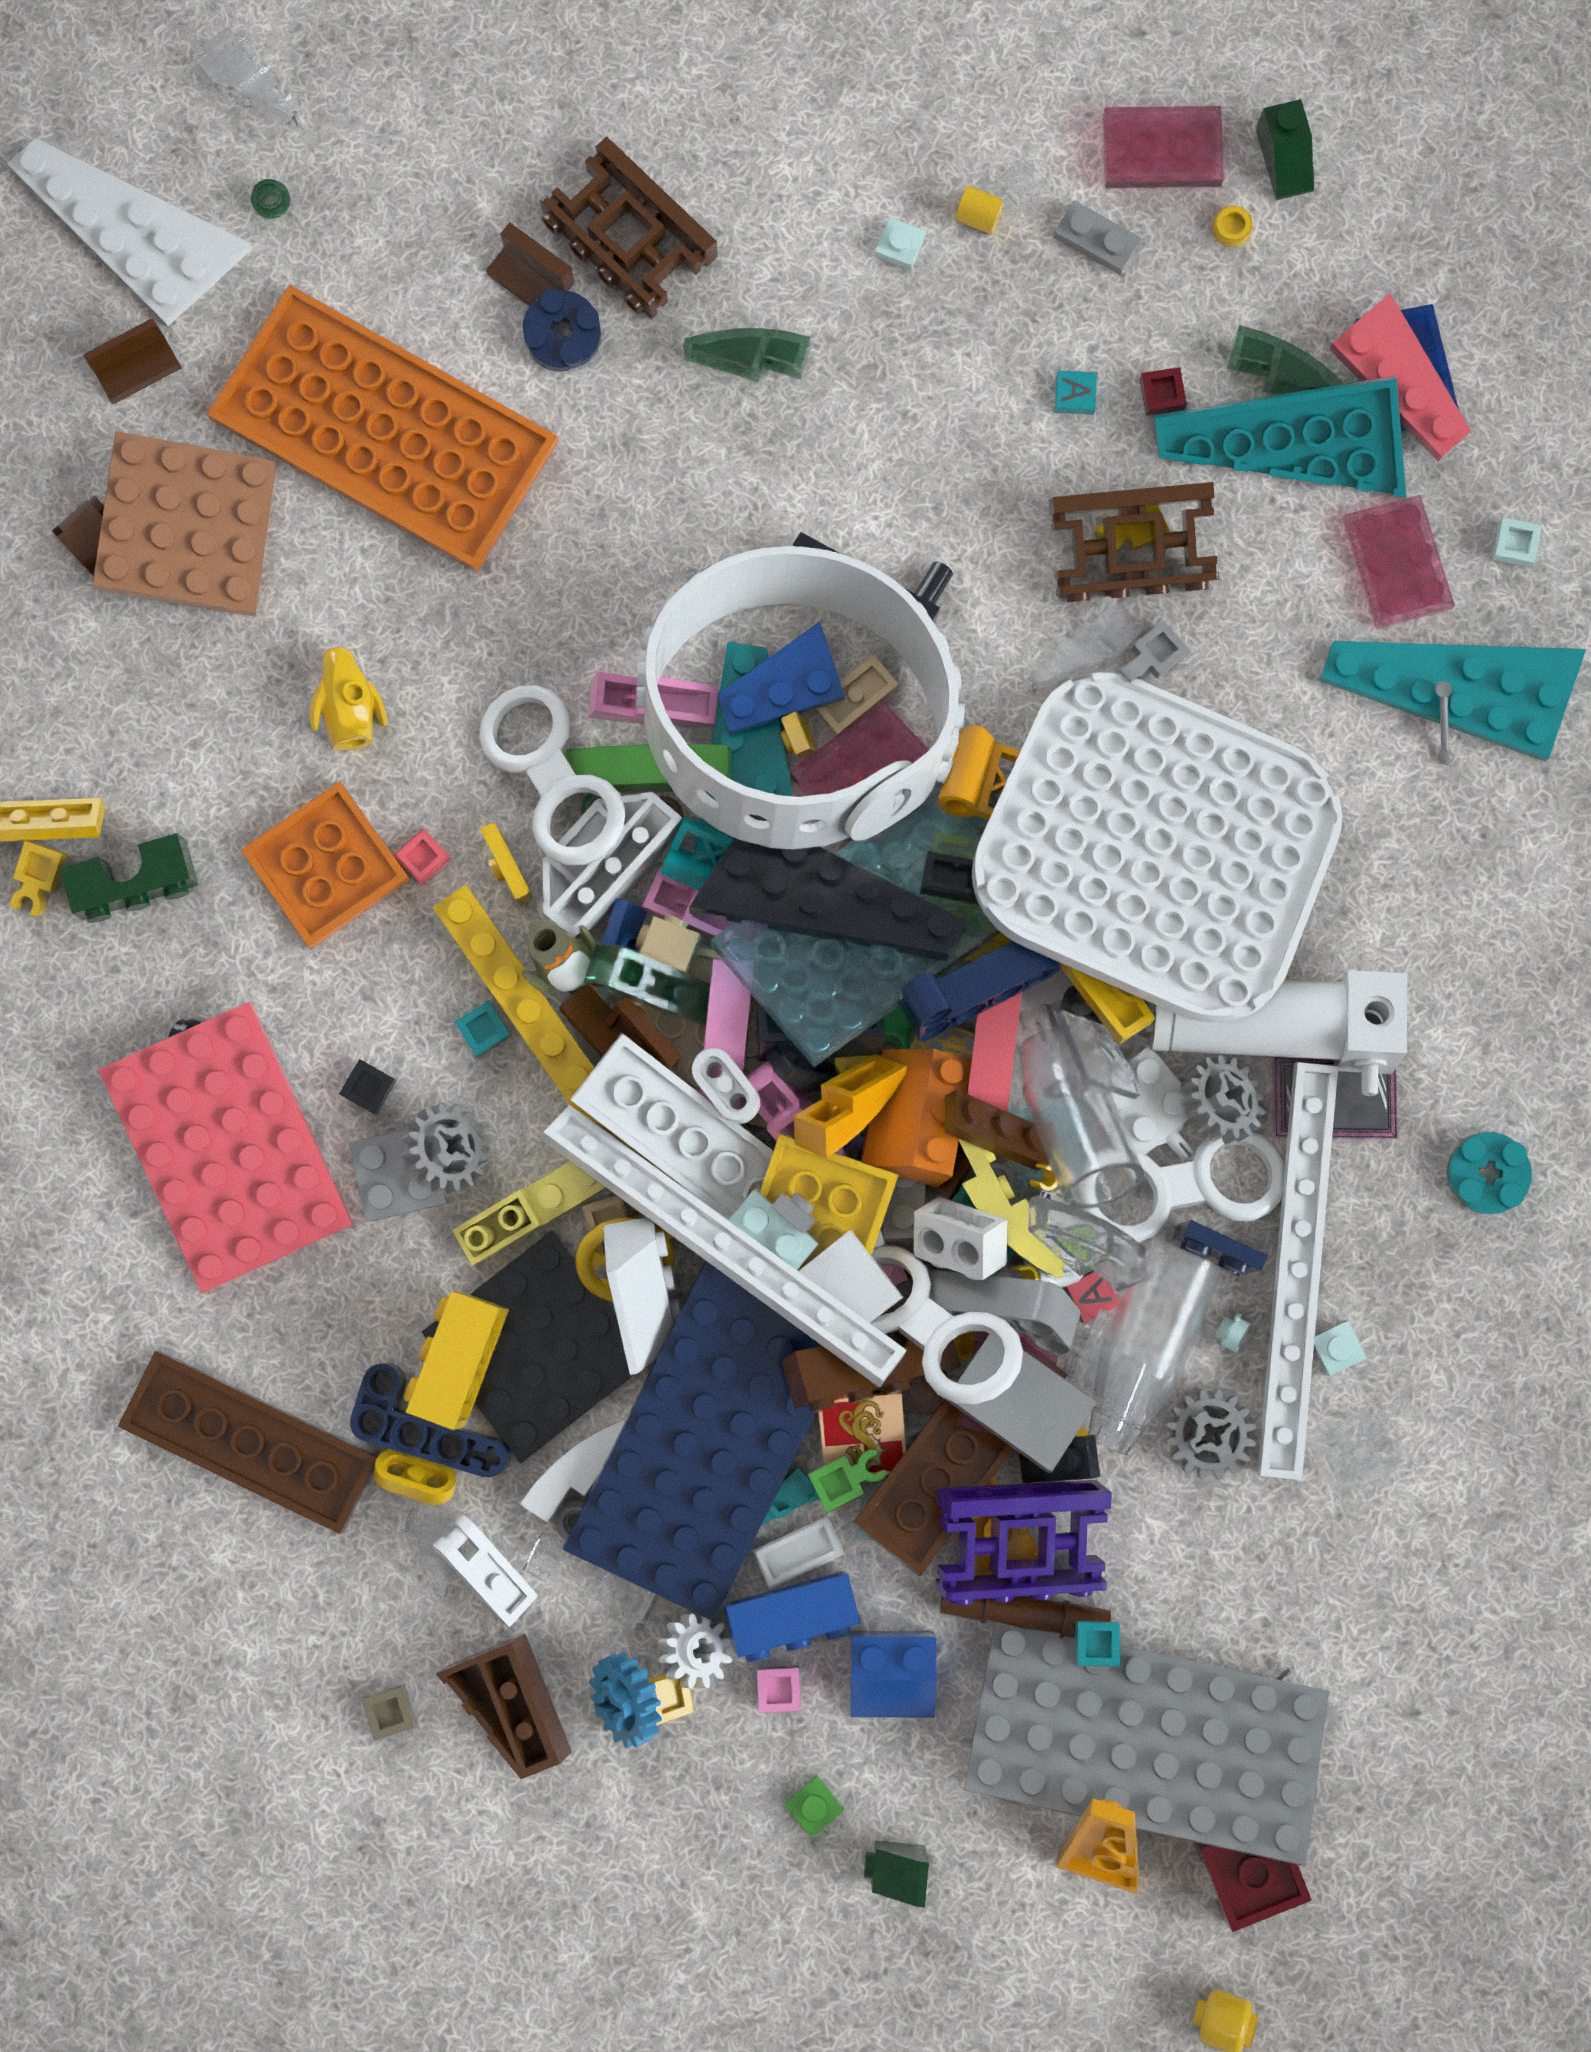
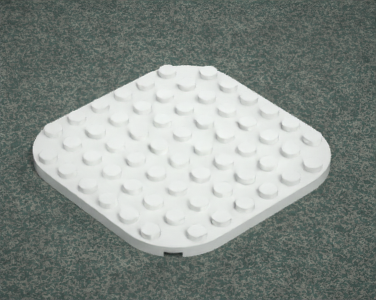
[972,672,1342,1022]

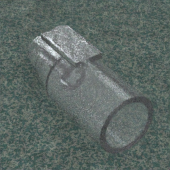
[1068,1238,1223,1456]

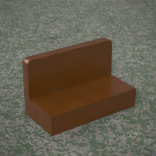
[486,222,575,306]
[83,319,182,404]

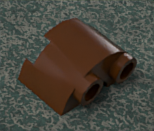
[52,496,104,577]

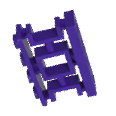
[935,1480,1112,1605]

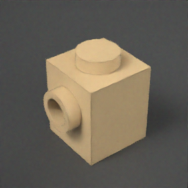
[635,915,701,977]

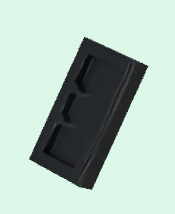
[920,851,979,905]
[766,1047,841,1093]

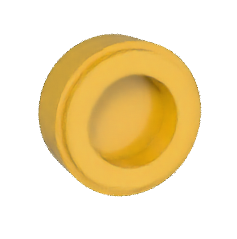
[1212,205,1253,247]

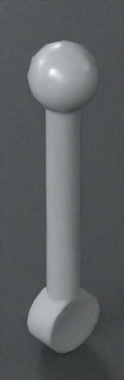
[1434,681,1454,765]

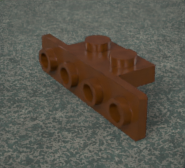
[559,985,682,1072]

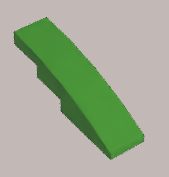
[565,744,731,793]

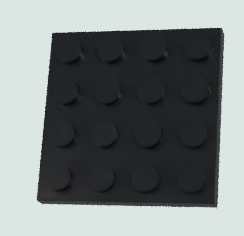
[421,1231,635,1464]

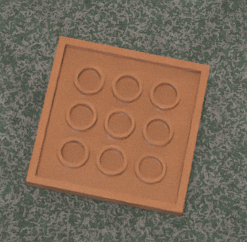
[93,431,277,616]

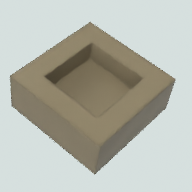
[362,1684,417,1741]

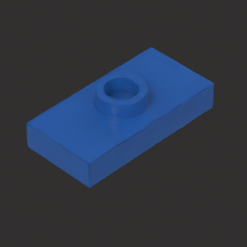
[592,898,647,988]

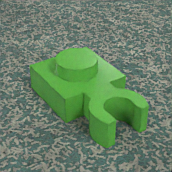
[808,1449,887,1514]

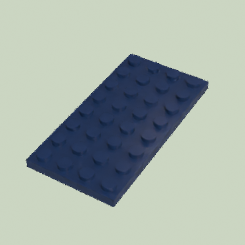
[563,1260,822,1622]

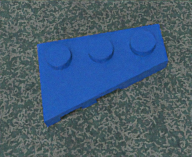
[717,621,845,736]

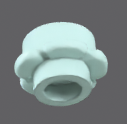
[1215,1313,1251,1353]

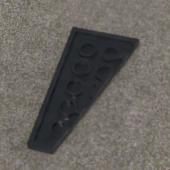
[689,814,968,961]

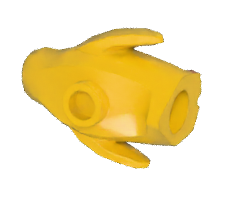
[309,647,387,751]

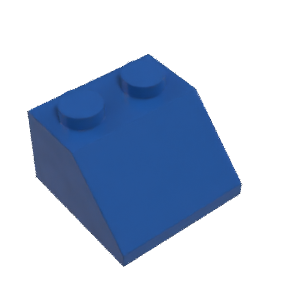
[851,1631,937,1718]

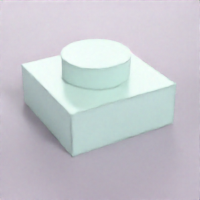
[875,217,926,271]
[1491,517,1542,568]
[1314,1321,1367,1376]

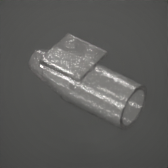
[1017,1004,1144,1209]

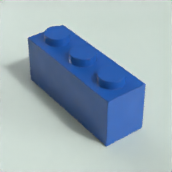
[722,1572,861,1662]

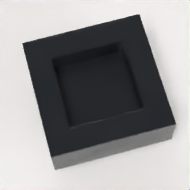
[339,1059,397,1115]

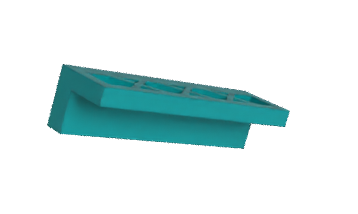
[659,816,810,940]

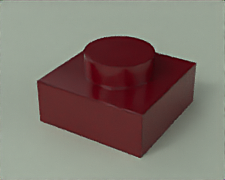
[1139,367,1187,416]

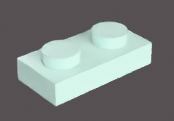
[728,1189,819,1270]

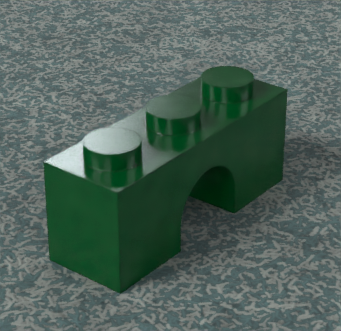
[60,833,199,923]

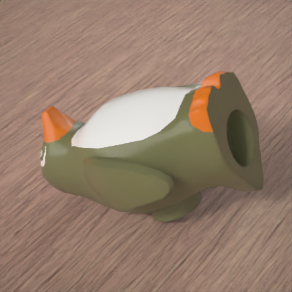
[522,921,597,995]

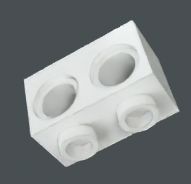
[914,1197,1007,1280]

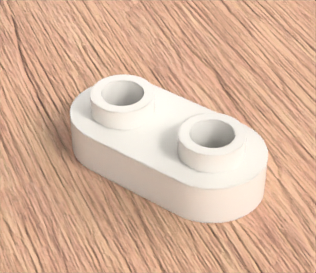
[692,1048,760,1124]

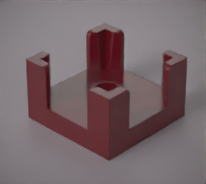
[1193,1842,1312,1932]

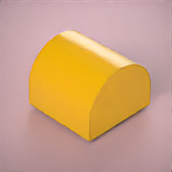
[955,186,1003,235]

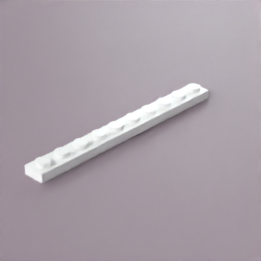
[1257,1062,1338,1480]
[542,1105,906,1387]

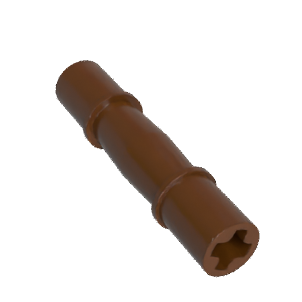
[940,1596,1111,1638]

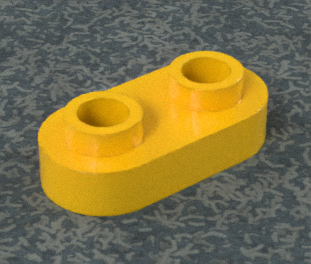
[374,1449,456,1505]

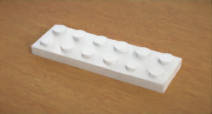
[570,1033,774,1220]

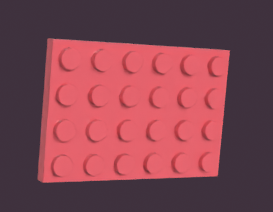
[98,1001,354,1294]

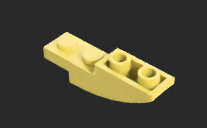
[959,1139,1068,1280]
[452,1161,607,1266]

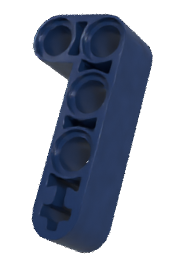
[899,941,1061,1041]
[350,1363,511,1478]

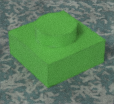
[785,1775,844,1838]

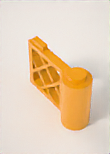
[937,725,1021,820]

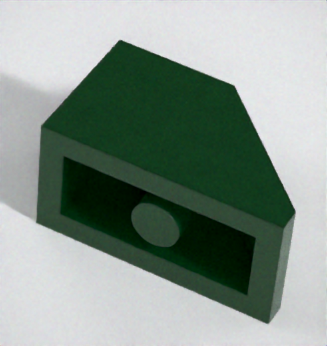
[1256,99,1314,201]
[864,1840,929,1908]

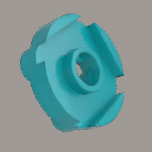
[1447,1132,1532,1214]

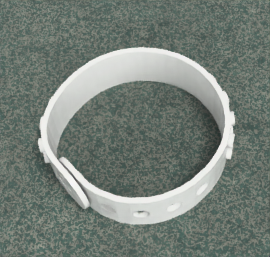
[636,546,965,849]

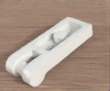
[432,1515,538,1627]

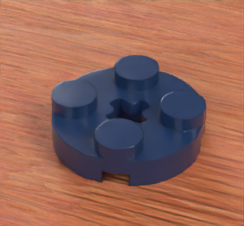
[523,289,601,372]

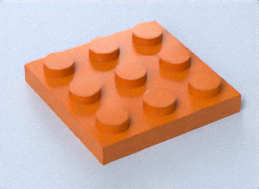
[241,781,411,949]

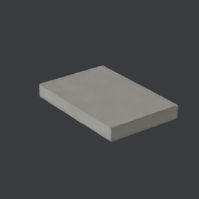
[945,1333,1097,1473]

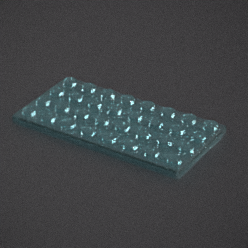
[711,782,1001,1067]

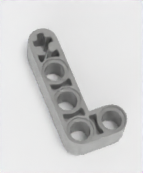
[928,1270,1081,1354]

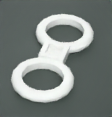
[479,685,626,865]
[1076,1131,1285,1243]
[870,1246,1023,1405]

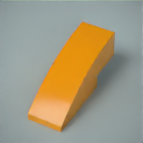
[794,1054,907,1158]

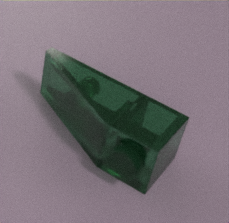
[583,943,711,1026]

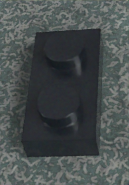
[1019,1435,1100,1483]

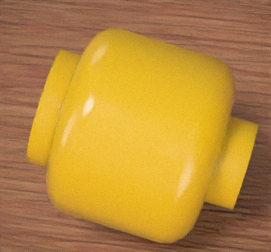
[1192,1989,1259,2052]

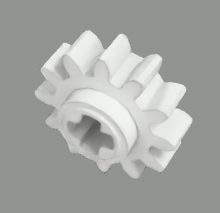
[658,1613,732,1689]

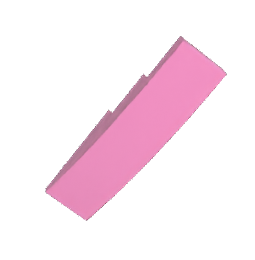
[700,957,755,1110]

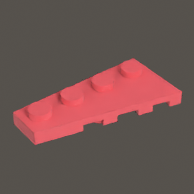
[1330,293,1471,462]

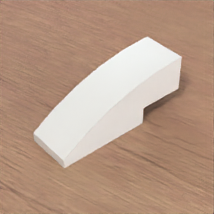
[520,1419,626,1522]

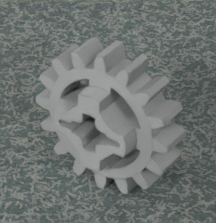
[1180,1055,1266,1145]
[401,1103,489,1194]
[1164,1389,1256,1480]

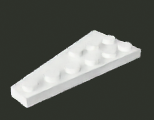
[7,138,253,327]

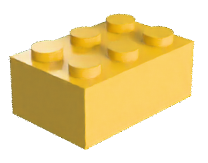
[404,1291,509,1430]

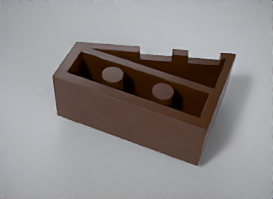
[436,1633,572,1779]

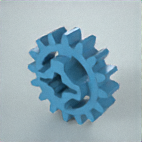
[589,1652,662,1748]

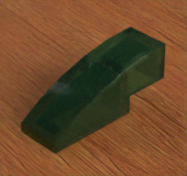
[1227,325,1345,395]
[683,328,811,382]

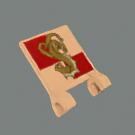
[819,1392,906,1510]

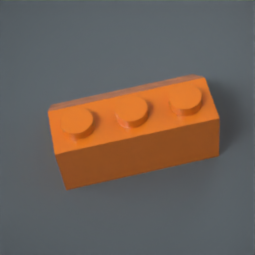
[860,1049,972,1187]

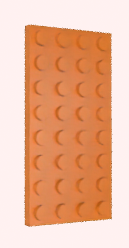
[207,284,559,573]

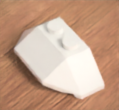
[543,792,683,938]

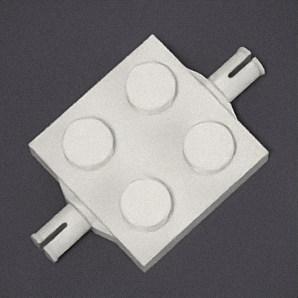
[1086,1045,1195,1162]

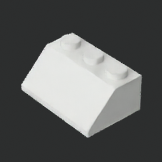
[604,1217,681,1375]

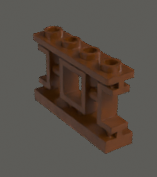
[540,136,718,320]
[1048,482,1219,603]

